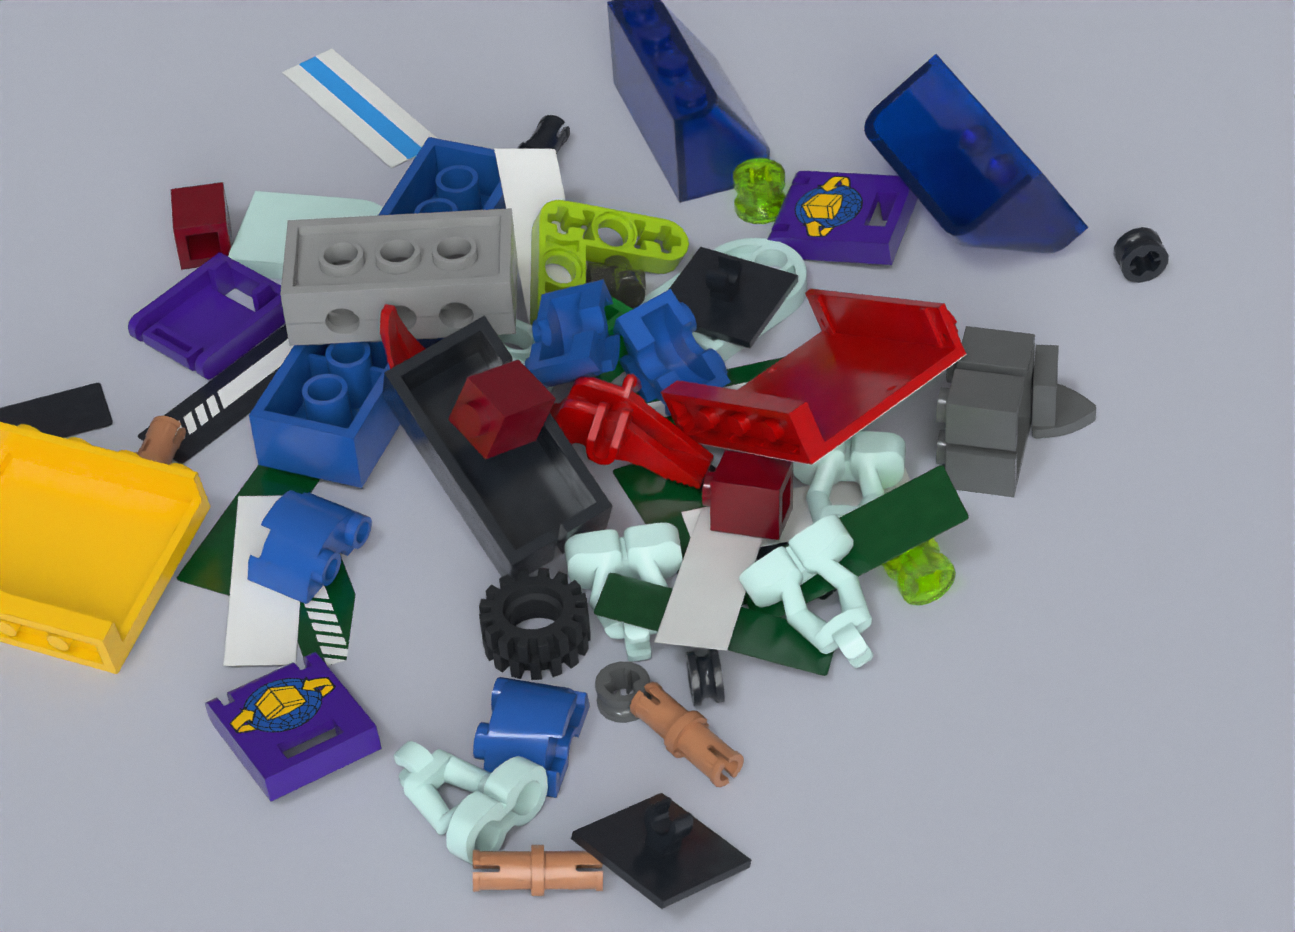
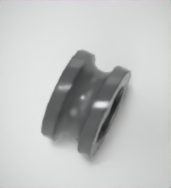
[595,661,652,723]

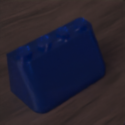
[607,0,771,203]
[864,54,1089,254]

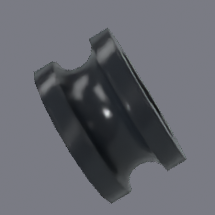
[1113,227,1169,283]
[685,649,725,706]

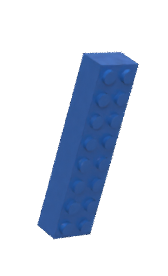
[249,137,506,488]

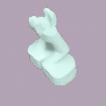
[793,431,906,523]
[739,514,873,668]
[564,523,683,661]
[393,741,548,865]

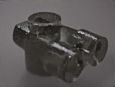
[586,255,646,309]

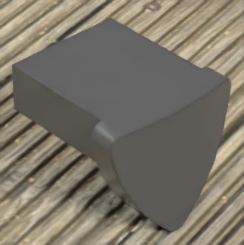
[1032,344,1096,439]

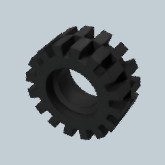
[479,568,591,680]

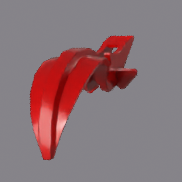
[380,304,714,489]

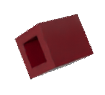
[171,182,233,270]
[448,359,556,459]
[702,450,793,540]

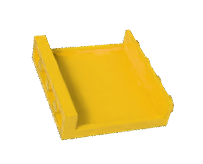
[0,422,211,674]

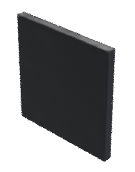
[668,247,798,349]
[571,792,752,909]

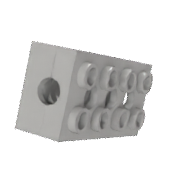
[280,208,518,346]

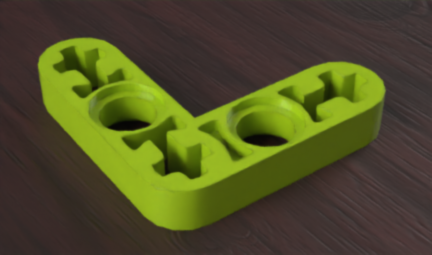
[530,200,689,325]

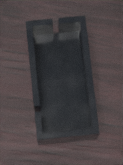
[383,315,613,581]

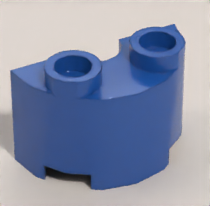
[524,279,620,388]
[613,289,731,416]
[247,490,372,604]
[473,677,590,798]

